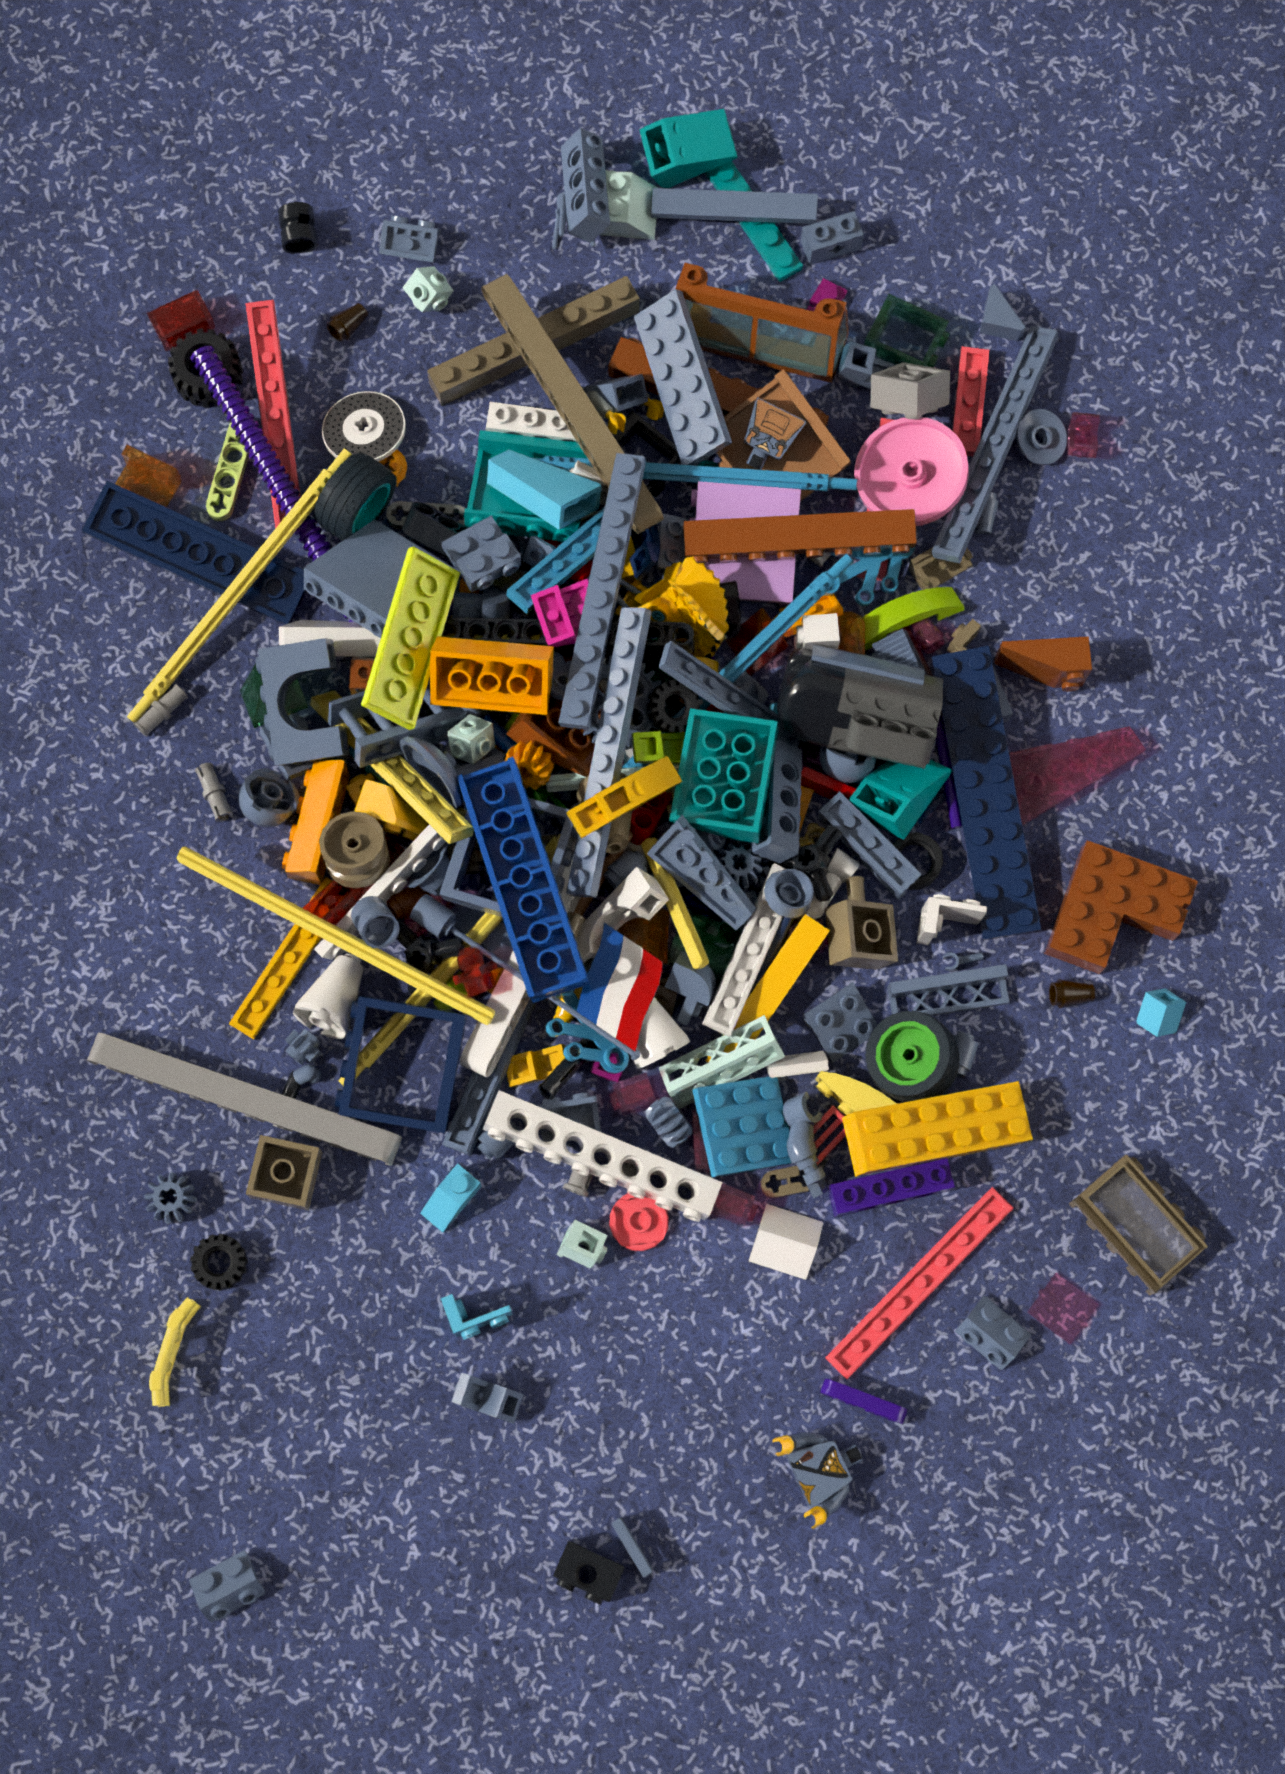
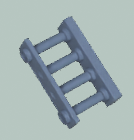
[328,678,466,768]

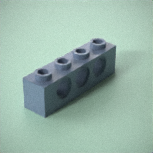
[561,127,610,243]
[752,739,802,863]

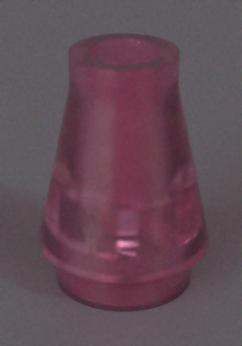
[911,618,945,654]

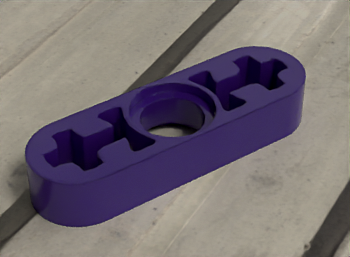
[820,1378,908,1425]

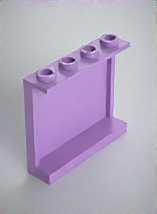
[689,481,801,606]

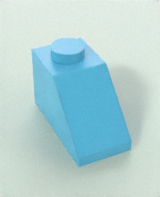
[420,1163,482,1232]

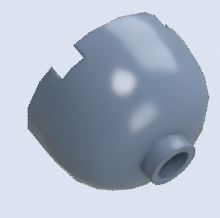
[819,746,877,785]
[239,769,299,827]

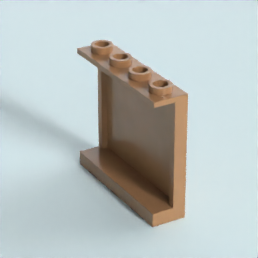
[716,369,851,502]

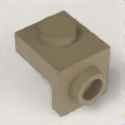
[947,619,981,653]

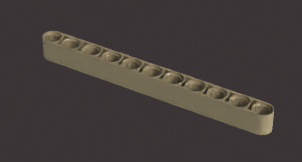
[481,274,664,534]

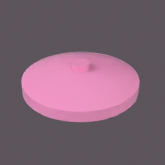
[854,417,969,526]

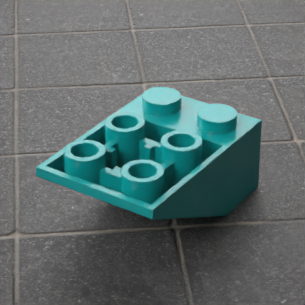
[639,109,738,188]
[849,760,952,840]

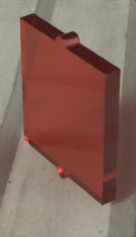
[725,608,789,676]

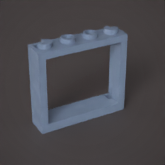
[439,798,578,917]

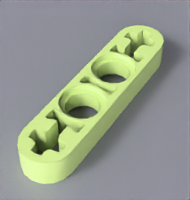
[206,423,250,521]

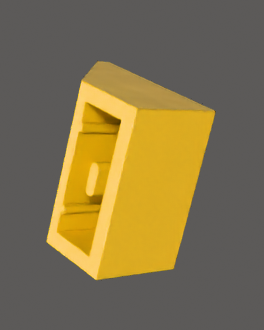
[354,779,429,841]

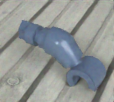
[783,1092,829,1199]

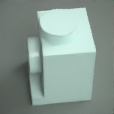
[556,1220,607,1268]

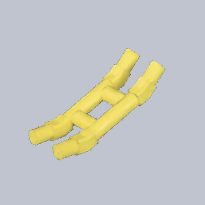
[149,1297,201,1407]

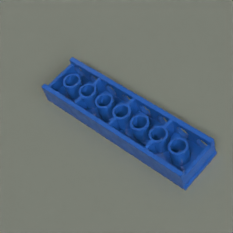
[457,756,590,1003]

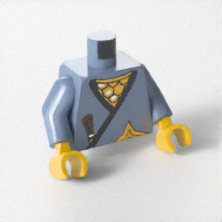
[772,1432,863,1529]

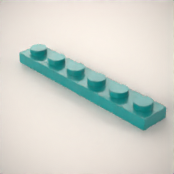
[704,161,803,282]

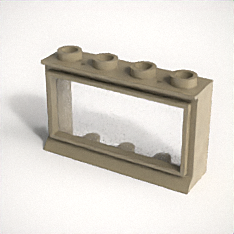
[1069,1154,1208,1296]

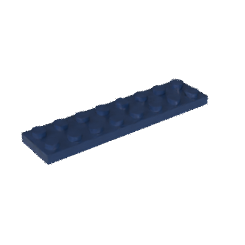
[82,481,306,625]

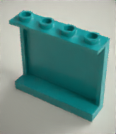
[464,430,587,543]

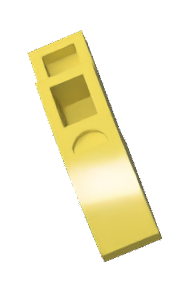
[815,1071,897,1116]

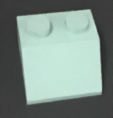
[600,170,658,240]

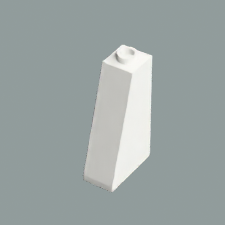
[279,620,381,657]

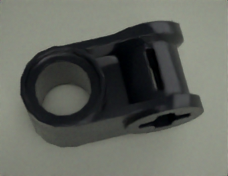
[719,580,741,639]

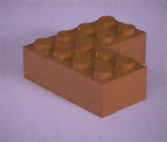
[1044,840,1198,974]

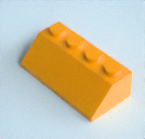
[430,637,554,715]
[282,760,350,885]

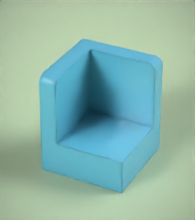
[1136,988,1186,1037]

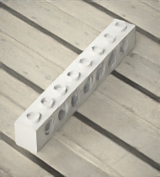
[483,1090,722,1222]

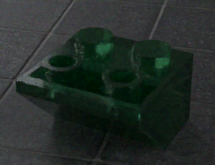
[664,908,743,987]

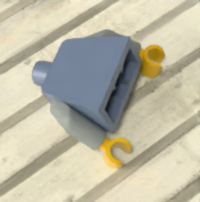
[582,374,664,434]

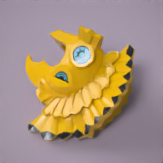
[633,556,729,659]

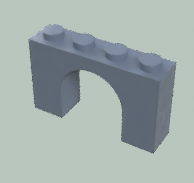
[255,638,350,766]

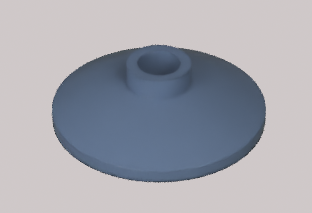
[1016,409,1067,465]

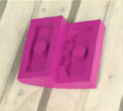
[530,579,589,647]

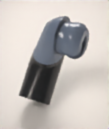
[282,1064,321,1099]

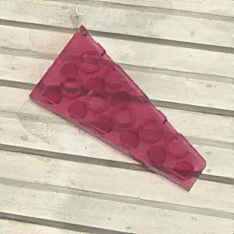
[1009,726,1146,826]

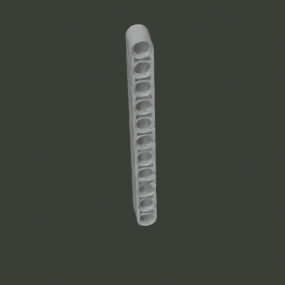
[87,1032,402,1166]

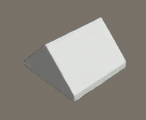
[749,1204,823,1280]

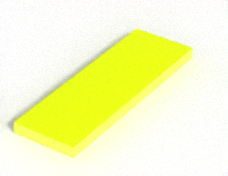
[361,546,460,730]

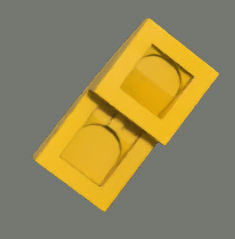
[507,1044,566,1087]

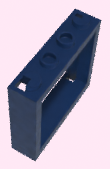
[335,995,467,1133]

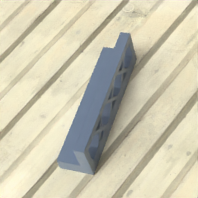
[818,792,922,900]
[887,964,1010,1016]

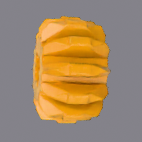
[504,740,554,790]

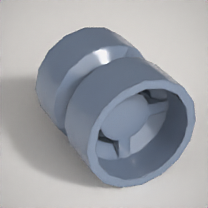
[351,896,400,949]

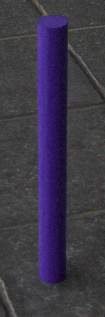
[936,716,963,829]

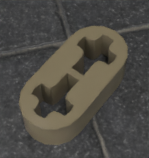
[760,1166,809,1198]

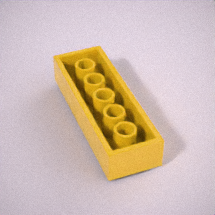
[842,1081,1033,1177]

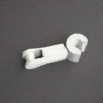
[801,848,860,920]

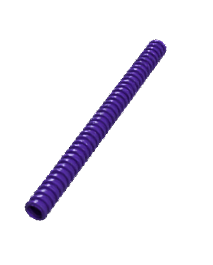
[190,346,353,622]

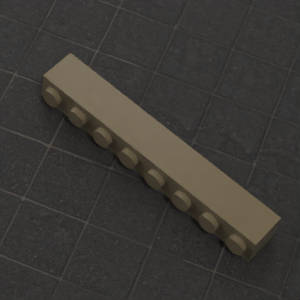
[427,276,640,406]

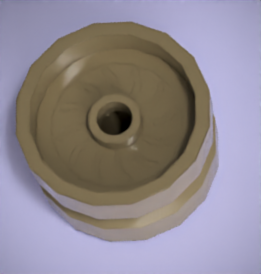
[319,811,391,888]

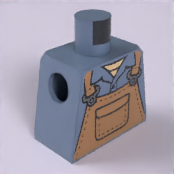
[743,397,806,470]

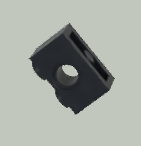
[553,1540,625,1605]

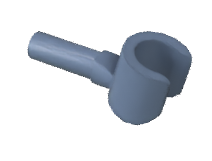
[943,952,983,972]

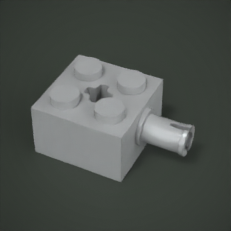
[870,362,950,419]

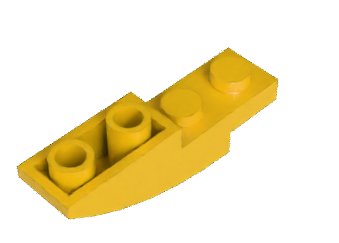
[566,756,682,839]

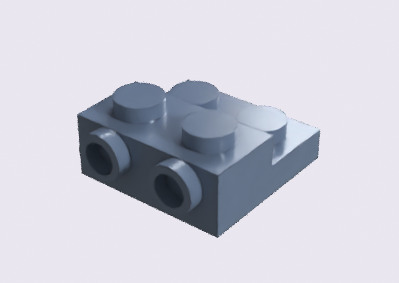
[442,516,521,593]

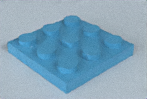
[692,1077,794,1178]

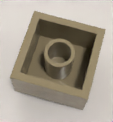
[246,1135,323,1211]

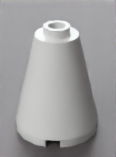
[293,954,364,1039]
[634,997,690,1069]

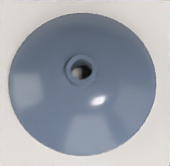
[400,736,462,810]

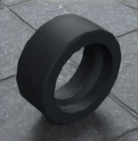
[892,832,943,890]

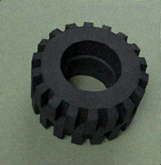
[168,329,243,408]

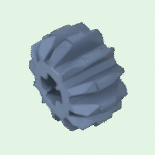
[717,842,763,892]
[645,1096,693,1148]
[144,1172,197,1224]

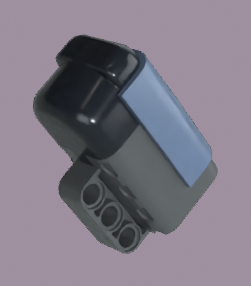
[777,644,943,769]

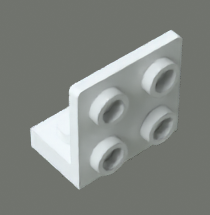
[916,895,987,945]

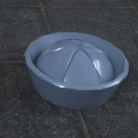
[764,869,814,918]

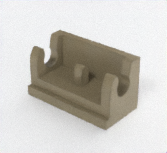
[908,547,973,590]

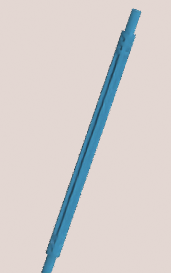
[533,456,857,491]
[622,554,854,768]

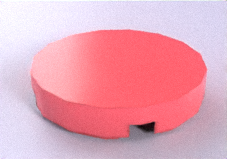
[609,1194,669,1251]

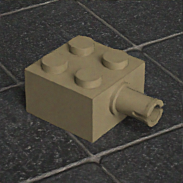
[825,876,898,970]

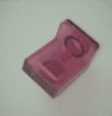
[1067,412,1100,458]

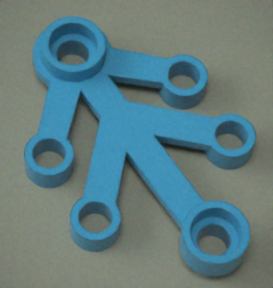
[824,547,915,606]
[546,989,629,1074]

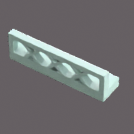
[659,1015,785,1109]

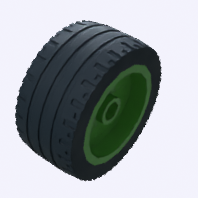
[865,1011,960,1102]

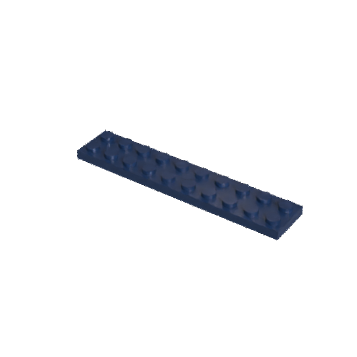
[932,646,1041,941]

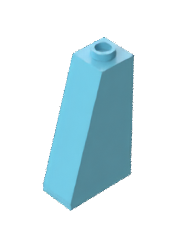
[487,450,602,530]

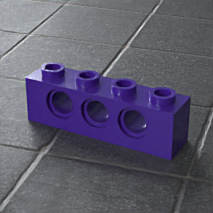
[828,1158,955,1217]

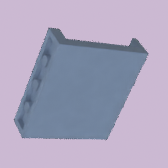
[304,519,460,638]

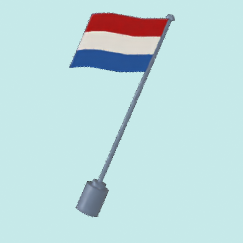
[410,894,663,1060]

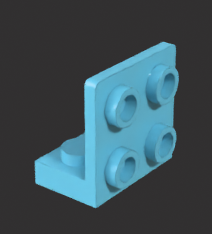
[441,1294,513,1340]

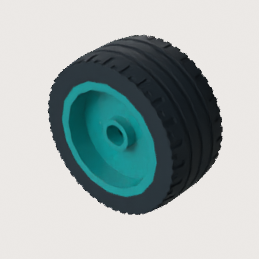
[314,452,397,541]

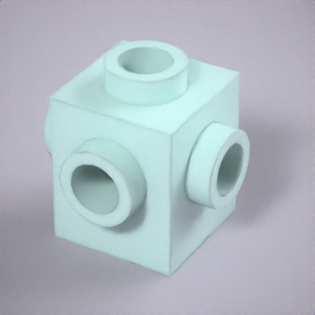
[403,266,454,312]
[448,714,495,764]

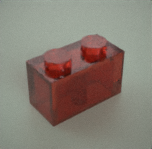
[147,290,215,352]

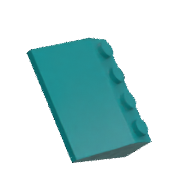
[669,708,778,843]

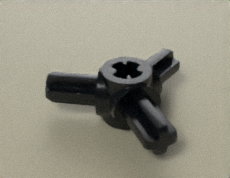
[768,825,842,902]
[396,918,465,994]

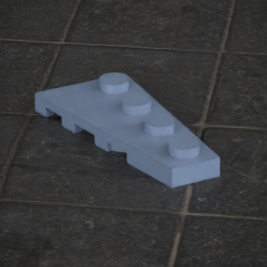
[647,815,757,930]

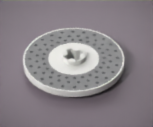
[322,391,406,462]

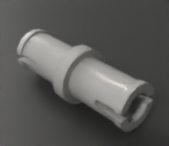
[133,684,188,737]
[195,763,233,822]

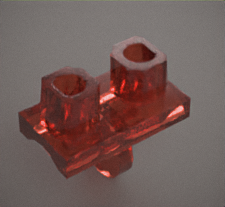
[452,947,498,998]

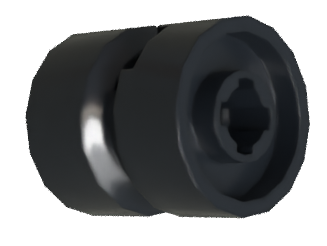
[278,202,318,254]

